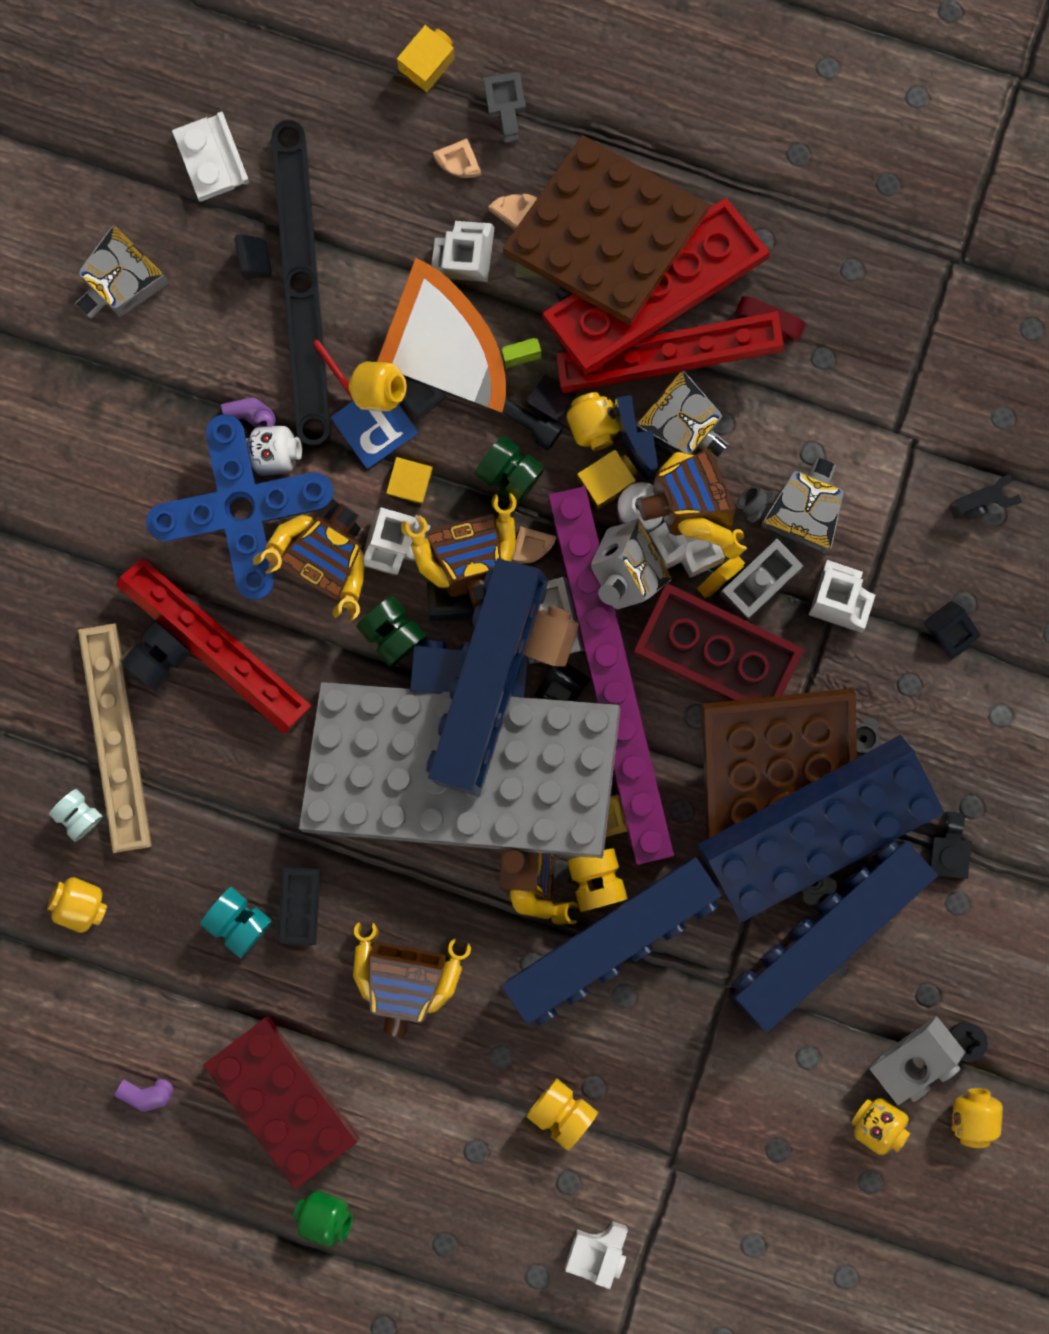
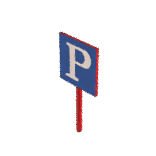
[313,340,419,469]

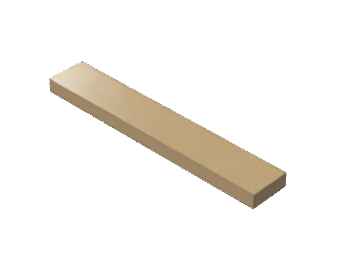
[78,624,152,853]

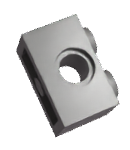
[719,539,803,621]
[869,1016,965,1105]

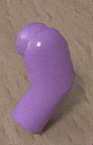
[221,397,276,428]
[114,1079,174,1112]

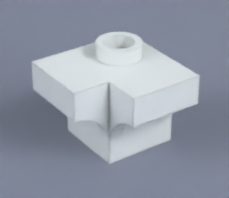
[431,221,494,282]
[363,507,430,576]
[648,522,725,578]
[809,560,875,633]
[565,1221,628,1289]

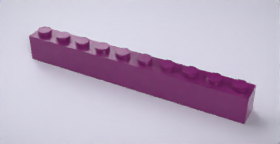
[548,486,674,865]

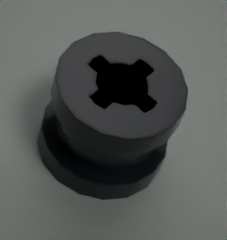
[948,1022,988,1062]

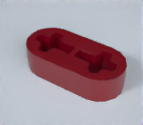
[734,296,806,343]

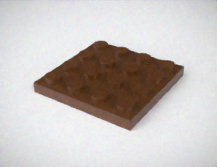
[503,135,709,326]
[701,688,857,839]

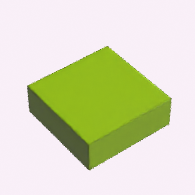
[501,338,541,369]

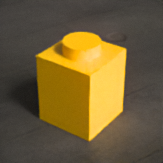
[397,25,455,92]
[577,450,637,510]

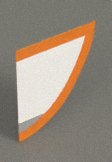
[377,258,506,413]

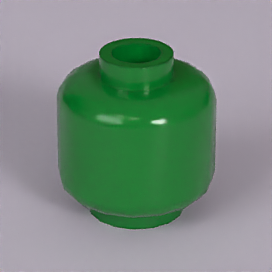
[293,1190,353,1247]

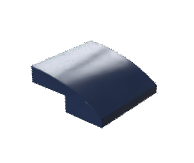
[614,395,658,481]

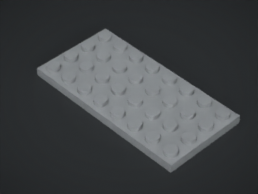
[299,682,621,858]

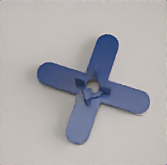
[146,414,334,600]

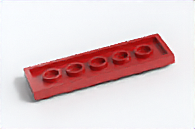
[543,198,770,375]

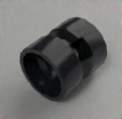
[119,621,191,692]

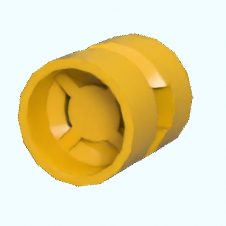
[567,848,628,912]
[526,1078,599,1151]

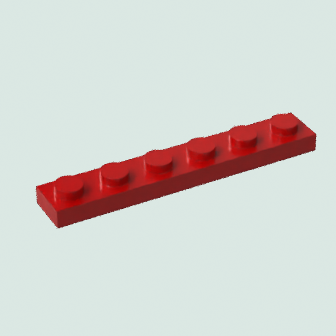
[556,311,785,393]
[115,558,311,734]

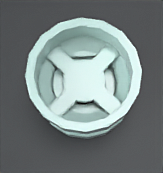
[49,789,103,842]

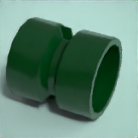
[474,436,546,506]
[356,596,427,668]

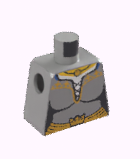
[75,225,169,319]
[636,370,729,461]
[761,458,844,554]
[591,518,672,609]

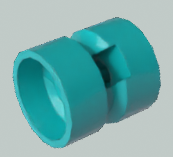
[199,887,272,959]

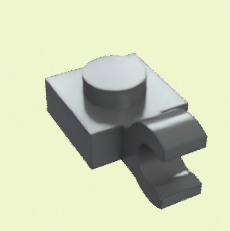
[483,72,526,143]

